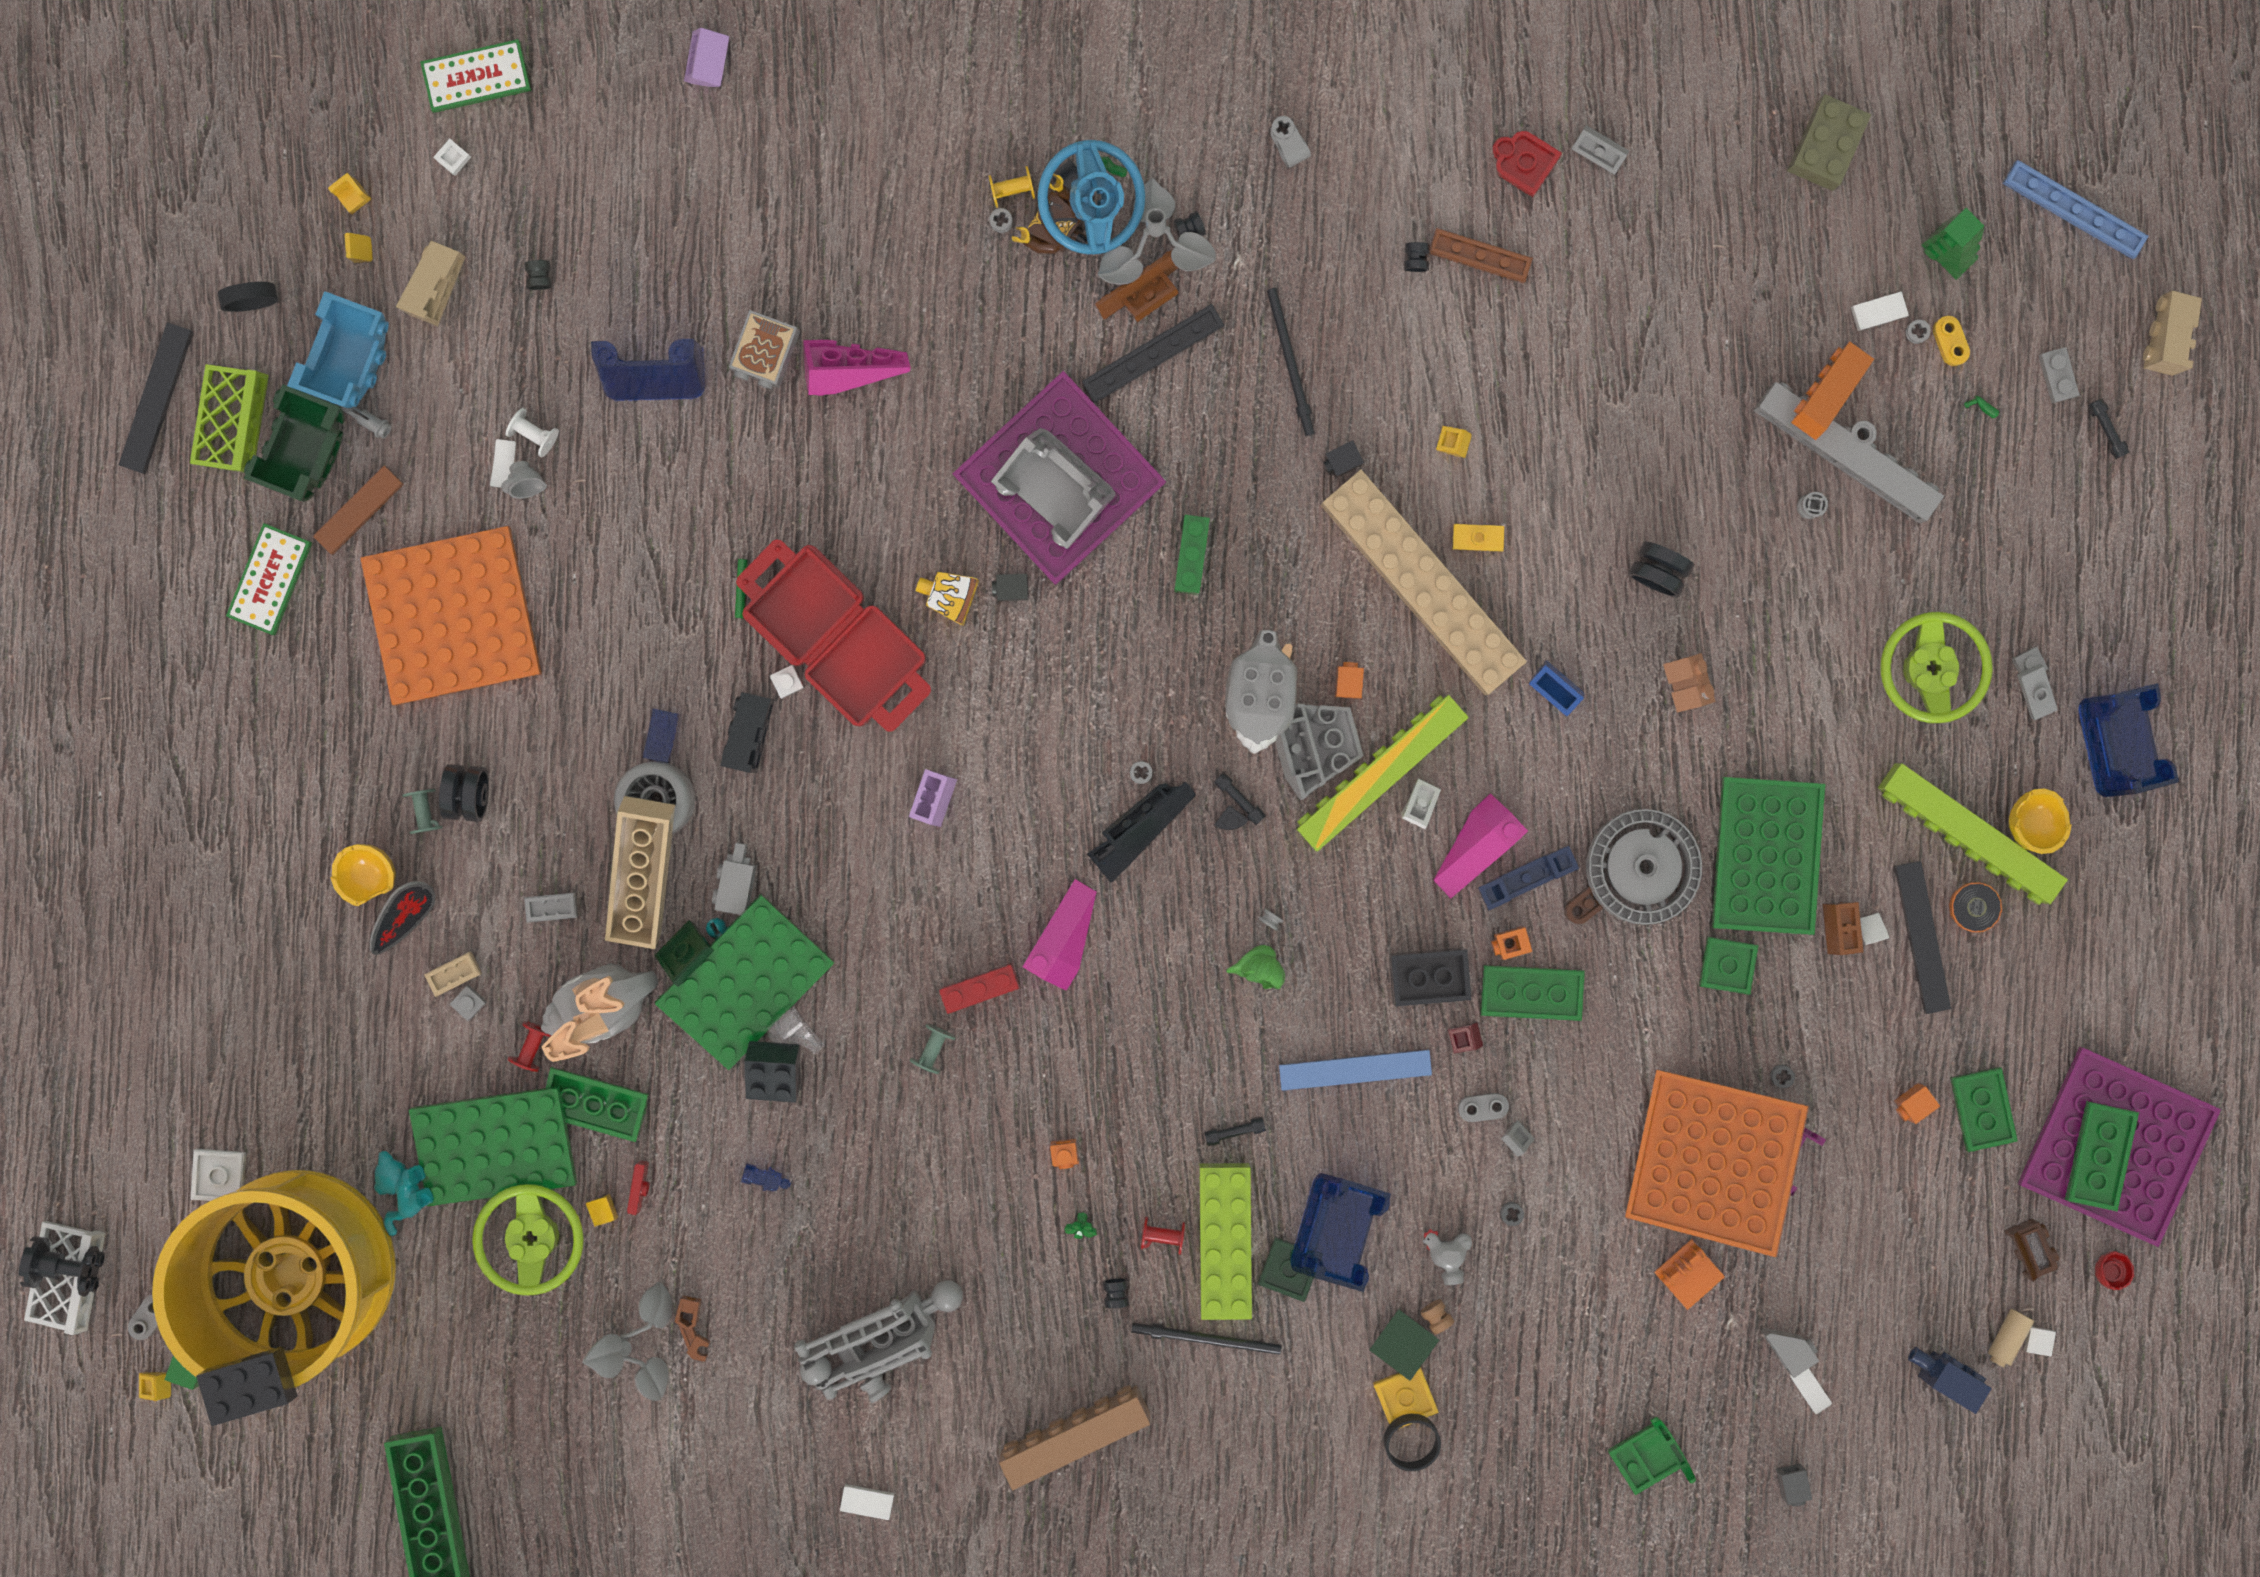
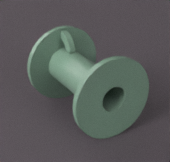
[402,789,443,834]
[909,1023,956,1074]

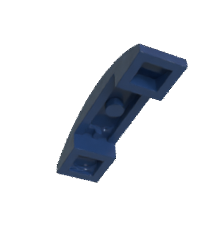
[1478,846,1579,911]

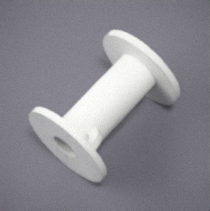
[506,408,559,457]

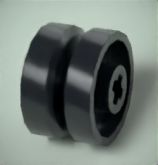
[1628,541,1694,598]
[439,764,489,822]

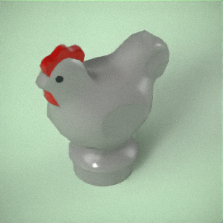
[1423,1229,1472,1285]

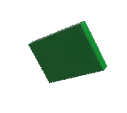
[1950,1067,2018,1152]

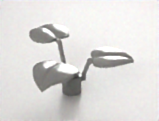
[1098,178,1216,285]
[582,1282,672,1401]

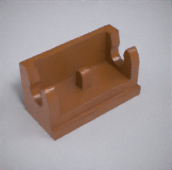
[1822,902,1864,955]

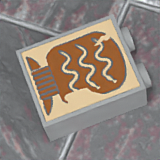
[729,310,800,390]

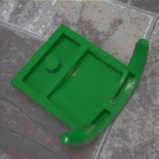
[1608,1416,1696,1495]

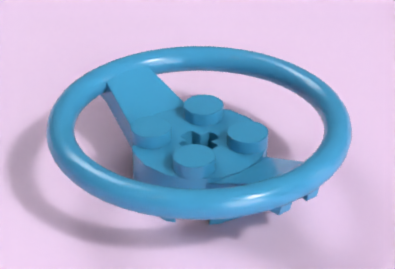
[1038,140,1145,255]

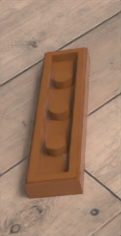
[1429,228,1533,284]
[313,465,404,555]

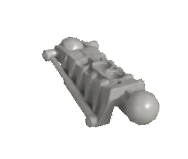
[794,1280,963,1400]

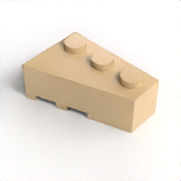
[396,241,465,327]
[2143,291,2202,376]

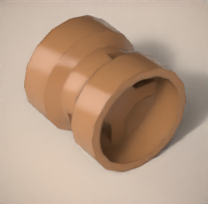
[1420,1299,1455,1334]

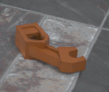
[674,1295,710,1362]

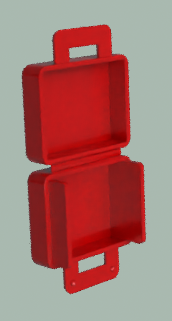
[736,539,931,732]

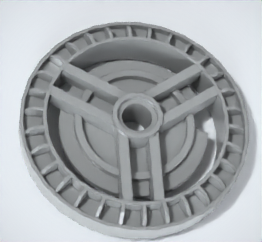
[1586,809,1702,925]

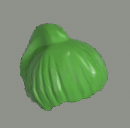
[1226,945,1285,989]

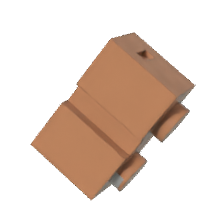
[1663,653,1716,713]

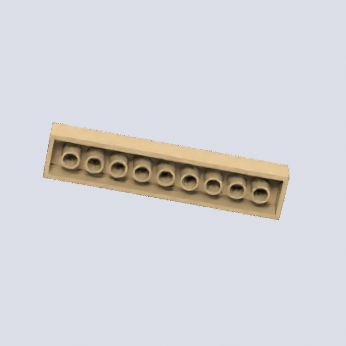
[1321,470,1527,696]

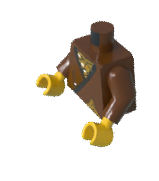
[1012,173,1087,254]

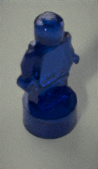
[741,1163,791,1191]

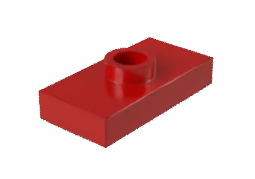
[627,1160,650,1215]

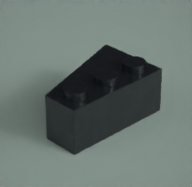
[720,692,774,773]

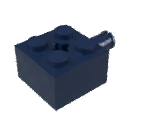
[1908,1346,1992,1414]

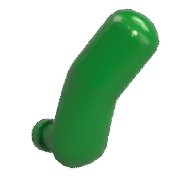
[1100,156,1127,177]
[1964,396,2000,418]

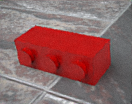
[939,963,1020,1014]

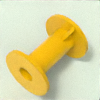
[988,166,1035,208]

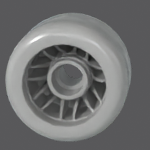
[614,762,695,834]

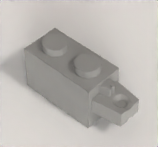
[712,842,757,915]

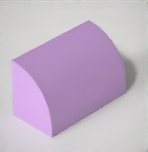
[684,28,729,87]
[909,769,957,827]

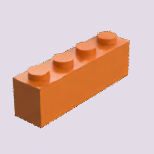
[1791,341,1874,440]

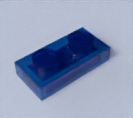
[643,709,679,763]

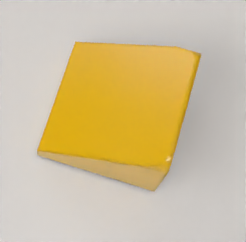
[344,233,373,263]
[1436,426,1472,458]
[586,1194,618,1227]
[139,1372,171,1401]

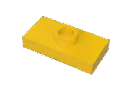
[1452,524,1504,552]

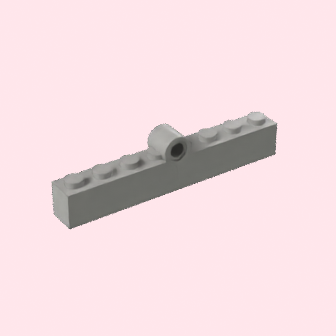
[1753,382,1944,523]

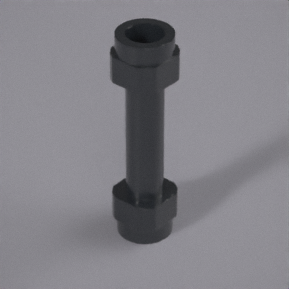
[2088,398,2130,459]
[1213,772,1266,826]
[1204,1117,1266,1146]

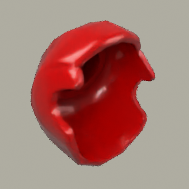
[2095,1251,2134,1290]

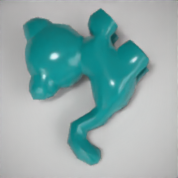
[374,1151,434,1236]

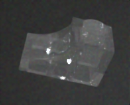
[767,1007,825,1054]

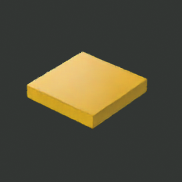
[1373,1367,1439,1428]

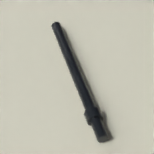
[1267,288,1315,437]
[1131,1323,1282,1355]

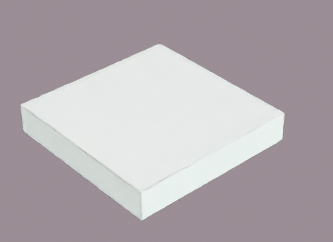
[191,1149,246,1201]

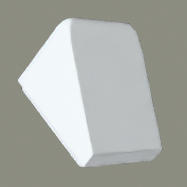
[1860,913,1889,945]

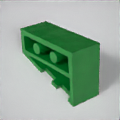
[1921,208,1984,280]

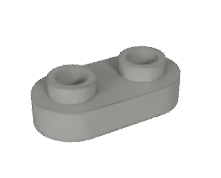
[1458,1093,1509,1122]
[128,1294,158,1340]

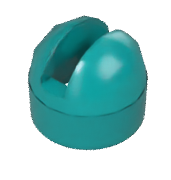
[706,918,727,938]

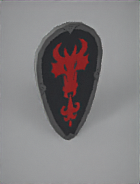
[370,881,436,955]

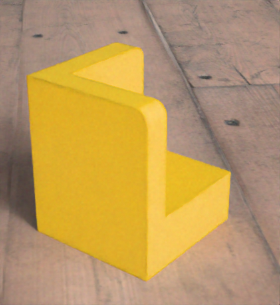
[328,173,371,214]

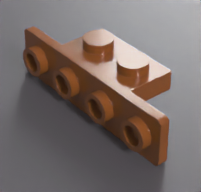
[1095,249,1179,322]

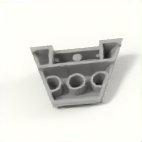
[1275,704,1363,800]

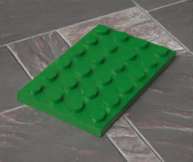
[1712,777,1825,935]
[655,894,834,1070]
[409,1086,577,1207]

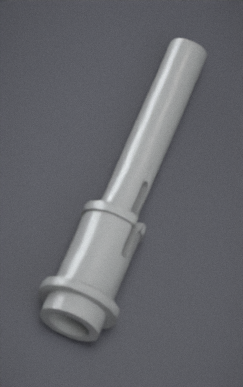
[328,401,391,439]

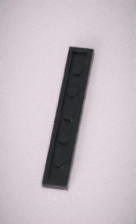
[1082,304,1225,404]
[118,322,194,474]
[1894,861,1951,1014]

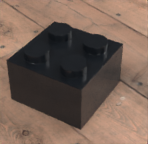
[744,1041,801,1103]

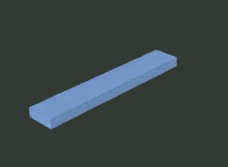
[2002,160,2148,259]
[1279,1049,1432,1091]

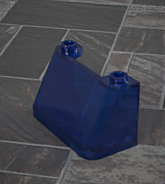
[591,339,705,401]
[2079,683,2179,797]
[1291,1173,1391,1292]

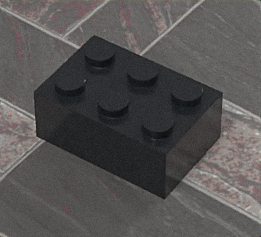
[1389,947,1472,1007]
[196,1346,298,1426]

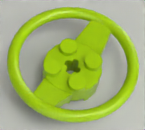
[1880,612,1993,723]
[472,1184,584,1296]

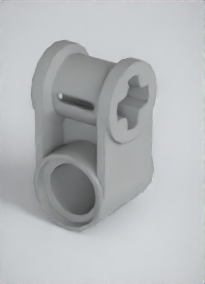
[1270,116,1311,169]

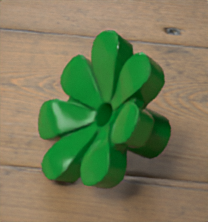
[1064,1213,1097,1239]

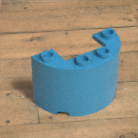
[287,291,389,408]

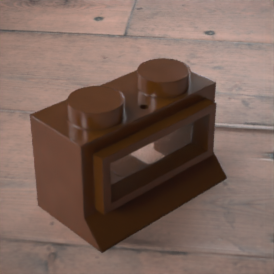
[2004,1219,2059,1282]

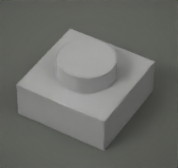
[2012,647,2048,673]
[450,985,487,1021]
[1501,1120,1535,1157]

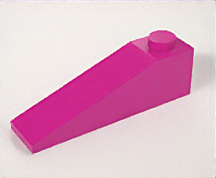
[803,340,911,396]
[1433,794,1528,899]
[1022,879,1097,991]

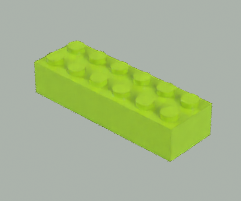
[1199,1163,1252,1320]

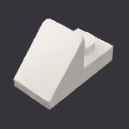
[1401,779,1441,829]

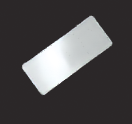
[490,439,516,488]
[1790,1369,1832,1414]

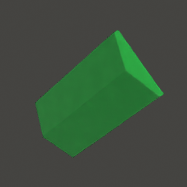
[546,1067,649,1142]

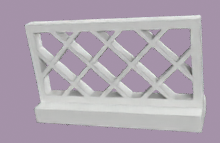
[24,1221,105,1335]

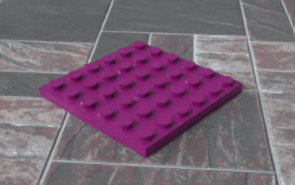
[952,371,1166,586]
[2017,1046,2221,1247]

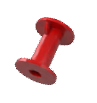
[507,1021,551,1072]
[1141,1216,1185,1255]

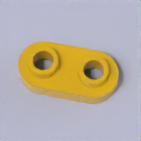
[1933,316,1970,366]

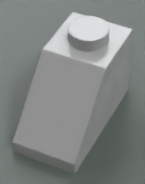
[1760,1328,1819,1378]

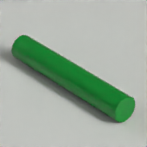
[735,559,748,619]

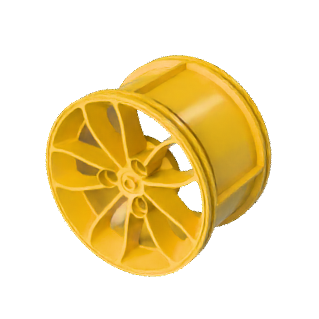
[152,1170,396,1388]

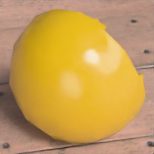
[2009,788,2072,854]
[330,844,396,906]

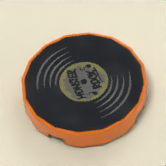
[1949,882,2002,932]

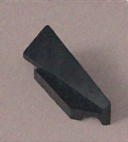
[1087,782,1196,882]

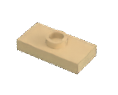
[424,952,482,997]

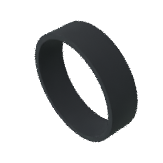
[217,282,278,312]
[1384,1414,1441,1471]

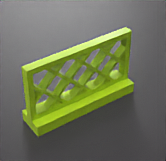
[190,364,269,473]

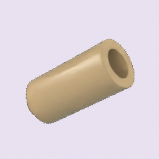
[1988,1309,2034,1367]

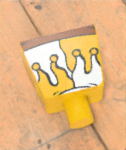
[916,572,979,626]

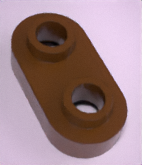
[1564,886,1610,924]

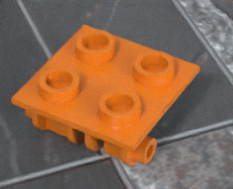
[1654,1239,1725,1310]

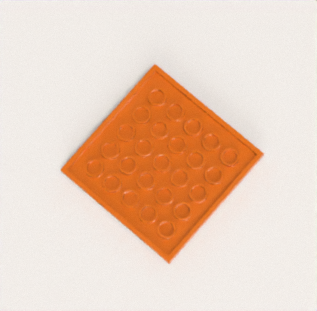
[360,526,542,706]
[1625,1070,1809,1257]

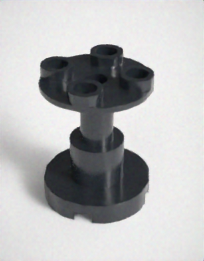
[19,1236,105,1297]

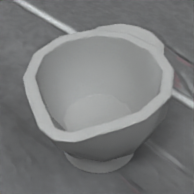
[501,461,547,499]

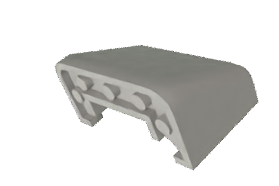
[991,428,1116,549]

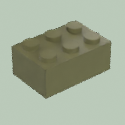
[1787,94,1872,191]

